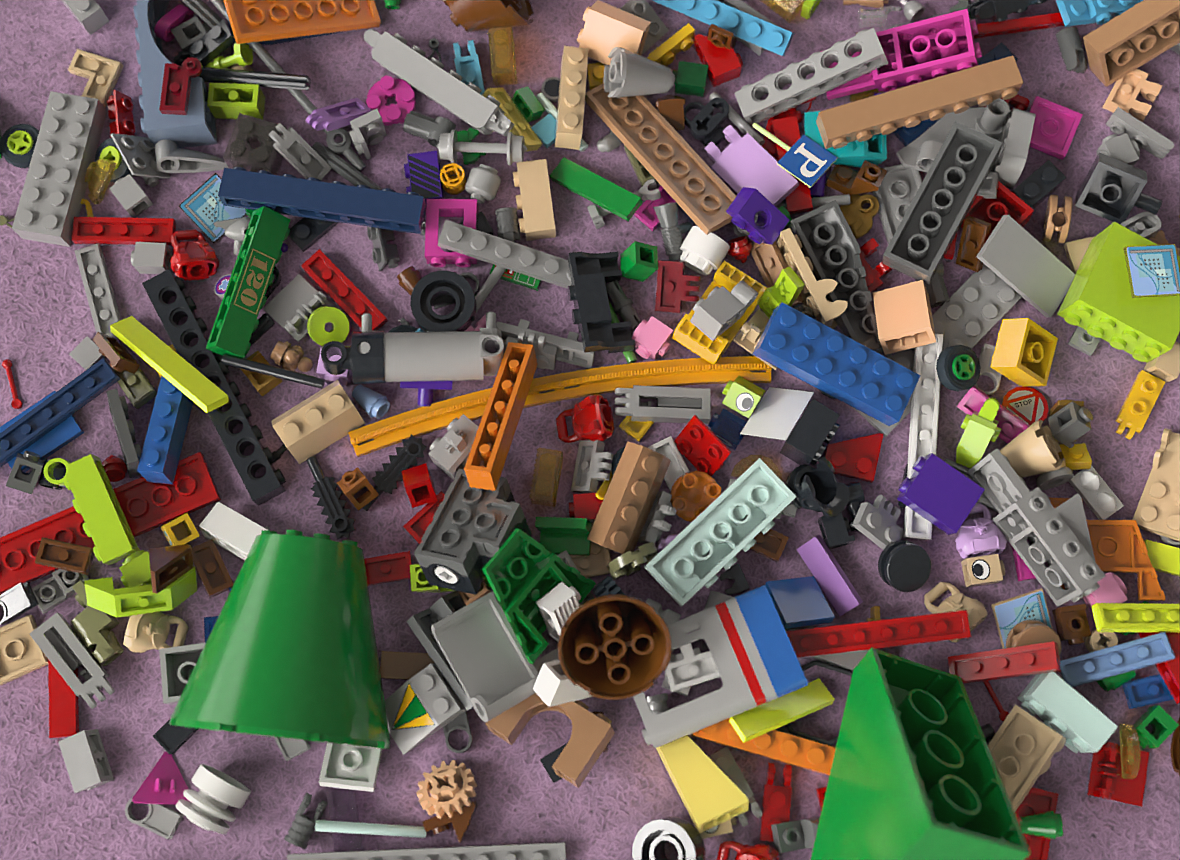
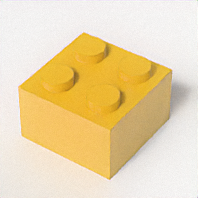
[991,318,1058,386]

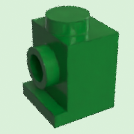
[1129,705,1179,749]

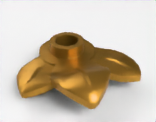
[840,194,880,239]

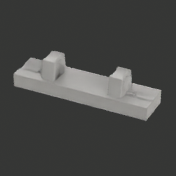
[496,319,595,369]

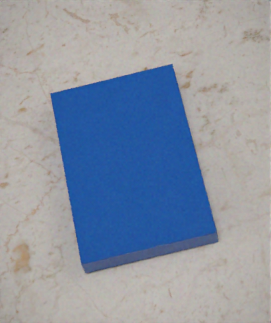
[0,391,84,472]

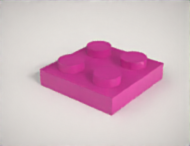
[1029,96,1083,160]

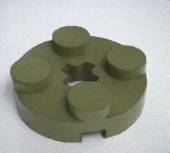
[607,542,658,580]

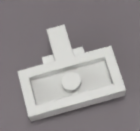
[665,643,720,692]

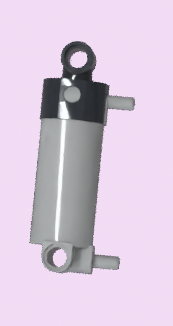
[321,311,504,384]

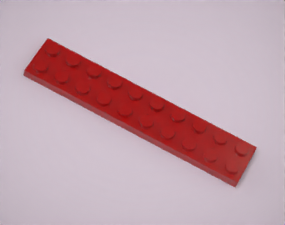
[0,452,221,595]

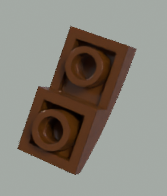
[708,24,737,49]

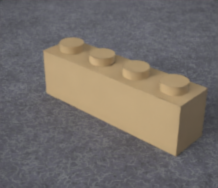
[555,46,588,150]

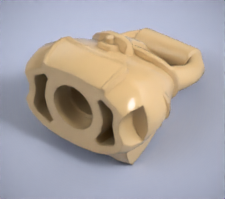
[924,582,987,643]
[123,612,189,653]

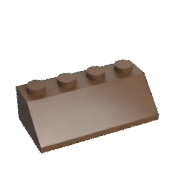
[587,441,671,554]

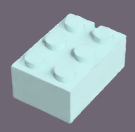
[1017,672,1118,753]

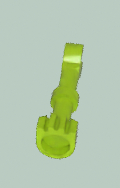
[205,43,253,69]

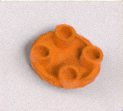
[670,471,721,522]

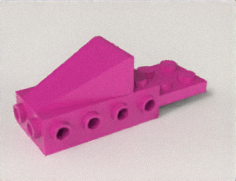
[820,9,982,100]

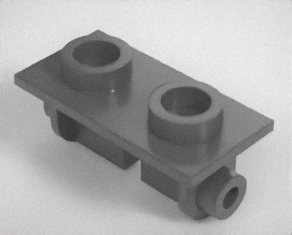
[367,227,400,272]

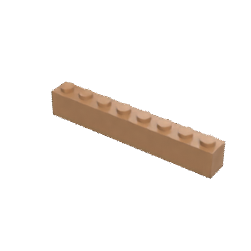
[816,56,1024,149]

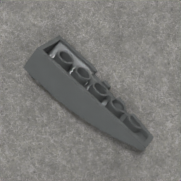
[784,200,882,351]

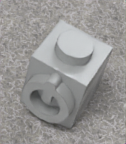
[1097,133,1140,166]

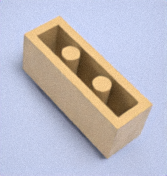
[513,159,556,241]

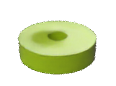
[307,306,350,346]

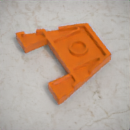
[1061,520,1165,601]

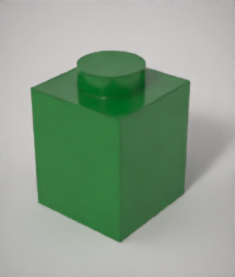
[620,241,658,282]

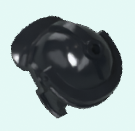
[786,457,850,519]

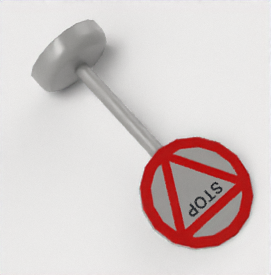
[1001,386,1073,490]

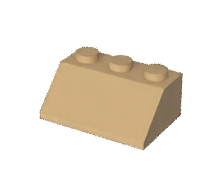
[271,380,365,464]

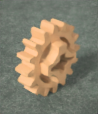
[416,760,477,819]

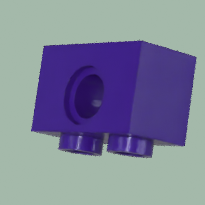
[726,187,790,245]

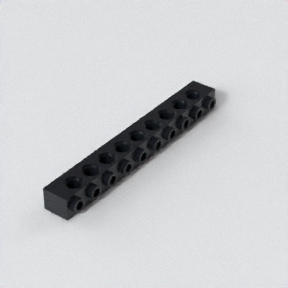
[142,269,286,506]

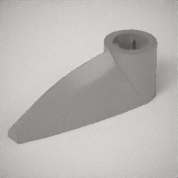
[154,139,229,173]

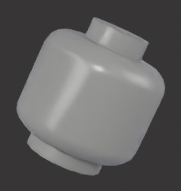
[465,164,501,204]

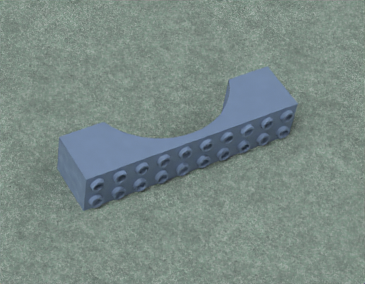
[133,0,217,148]

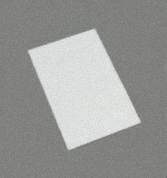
[740,387,814,440]

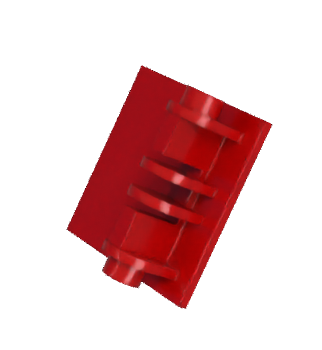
[674,415,732,477]
[1087,742,1149,807]

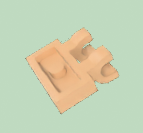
[1102,69,1162,122]

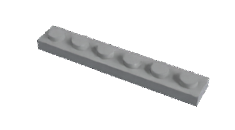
[437,220,572,289]

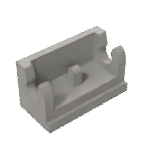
[59,729,114,793]

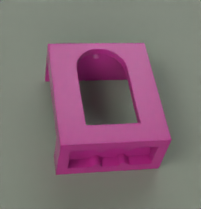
[425,199,479,268]

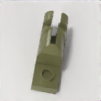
[71,580,124,667]

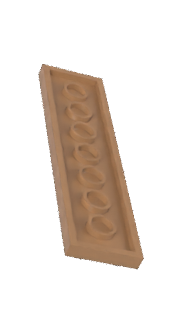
[585,84,736,235]

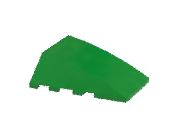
[483,529,596,664]

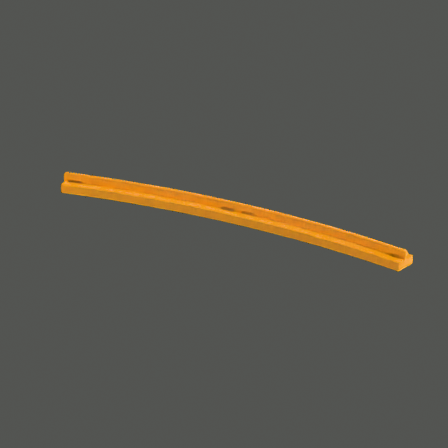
[348,356,772,457]

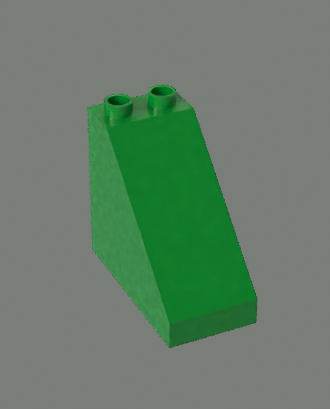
[811,648,1030,860]

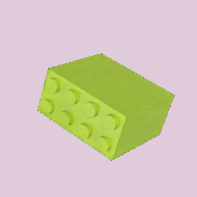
[1057,221,1180,363]

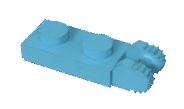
[453,40,485,95]

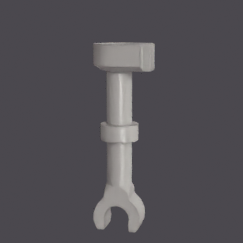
[587,179,661,229]

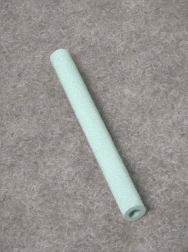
[315,820,426,838]

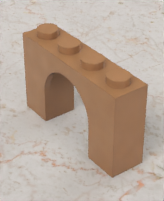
[485,693,615,788]

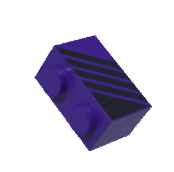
[404,151,444,202]

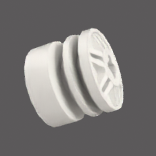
[176,764,251,834]

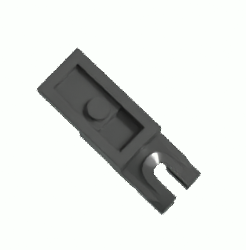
[771,816,820,853]

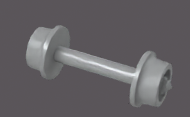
[436,130,528,166]

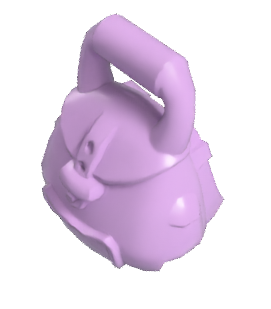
[955,502,1007,559]

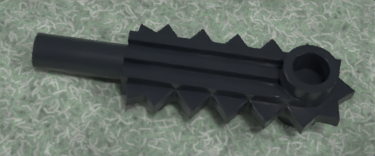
[363,434,427,511]
[306,456,356,539]

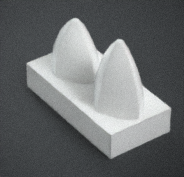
[1068,465,1124,520]

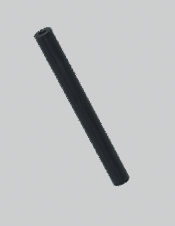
[222,354,325,389]

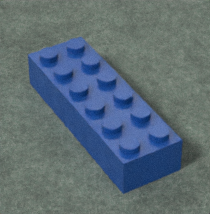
[752,302,921,426]

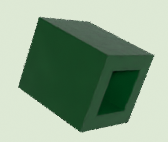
[672,61,708,98]

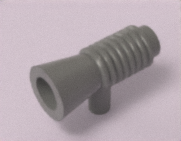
[653,202,692,260]

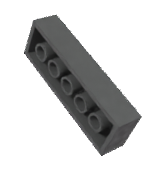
[882,122,1003,285]

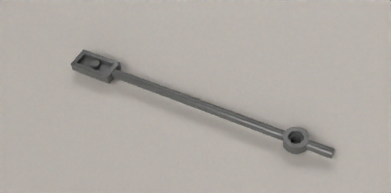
[211,0,367,172]

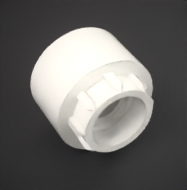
[680,226,730,275]

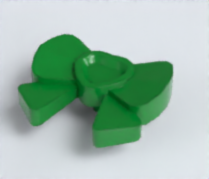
[457,128,486,165]

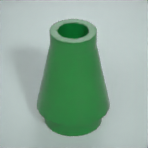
[1020,811,1063,839]

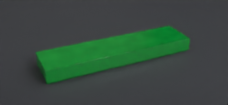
[549,157,643,221]

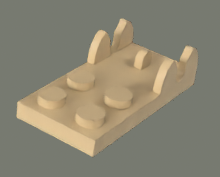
[777,228,848,329]
[1132,428,1180,541]
[988,705,1066,812]

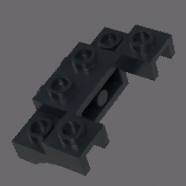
[568,251,635,354]

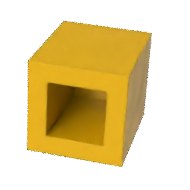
[160,513,200,546]

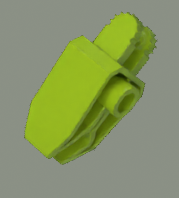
[956,397,1001,469]

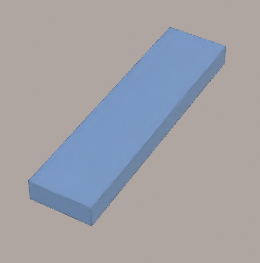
[1060,632,1175,688]

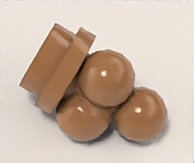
[270,340,313,372]

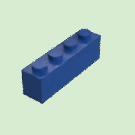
[137,376,193,484]

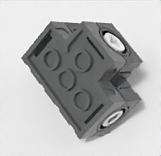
[414,469,532,595]

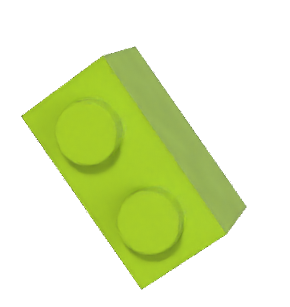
[207,83,265,120]

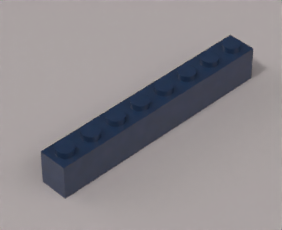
[218,167,426,234]

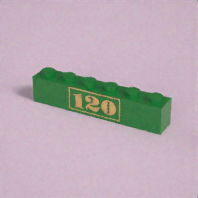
[206,206,291,358]

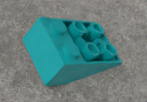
[805,111,887,168]

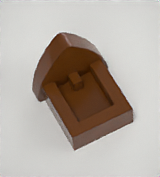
[655,95,686,130]

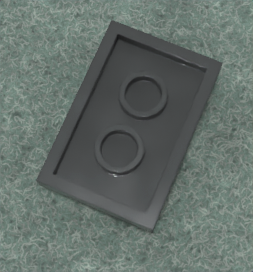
[106,389,142,478]

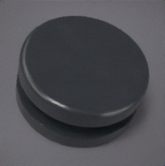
[878,540,932,592]

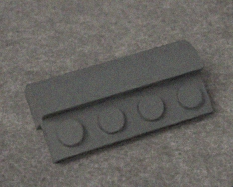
[406,591,474,711]

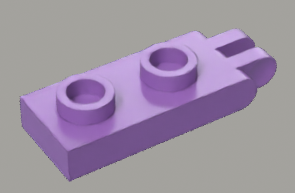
[306,98,372,131]

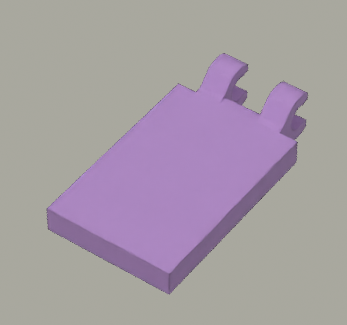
[704,125,799,207]

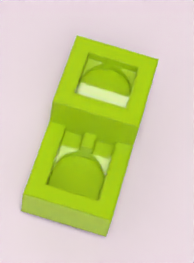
[758,267,805,319]

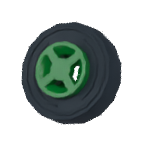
[936,345,981,392]

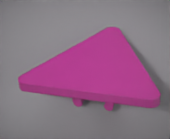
[132,751,191,805]

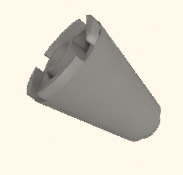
[603,47,675,98]

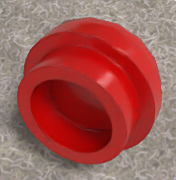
[728,236,752,263]
[102,455,127,482]

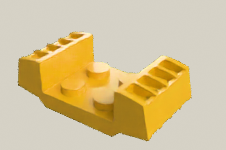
[672,260,767,365]

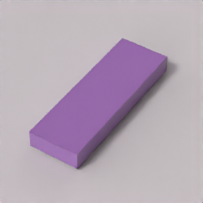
[797,534,863,616]

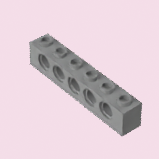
[735,27,888,126]

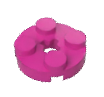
[366,76,416,126]

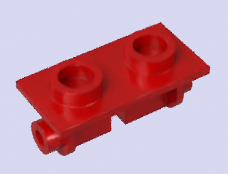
[107,90,135,138]

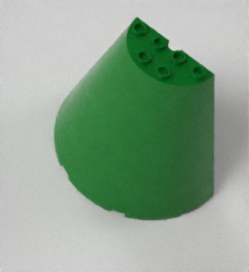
[169,530,390,749]

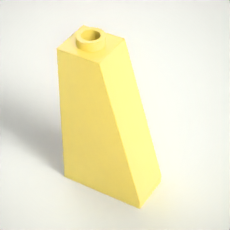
[656,735,749,834]

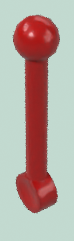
[2,359,23,409]
[983,681,1009,722]

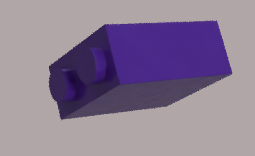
[897,453,985,535]

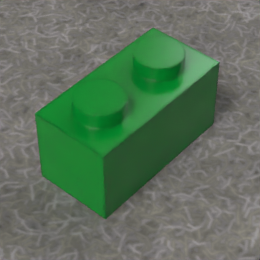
[511,86,545,123]

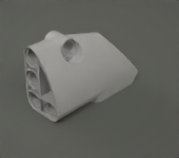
[896,98,1035,189]

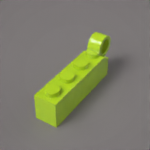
[44,454,139,565]

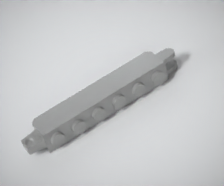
[363,29,514,137]

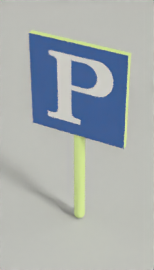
[752,123,837,188]

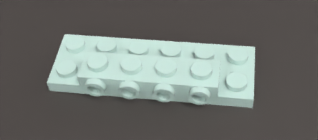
[645,458,796,606]

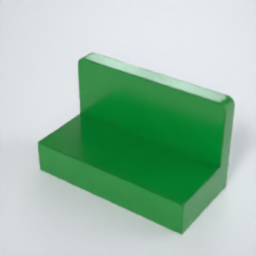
[535,517,593,556]

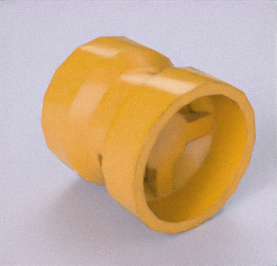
[440,163,466,195]

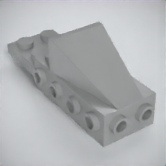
[968,448,1106,607]

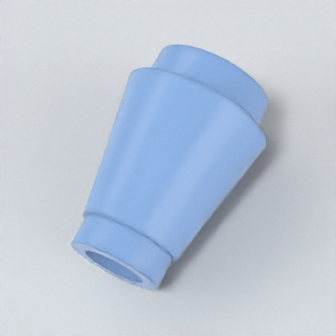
[352,384,390,419]

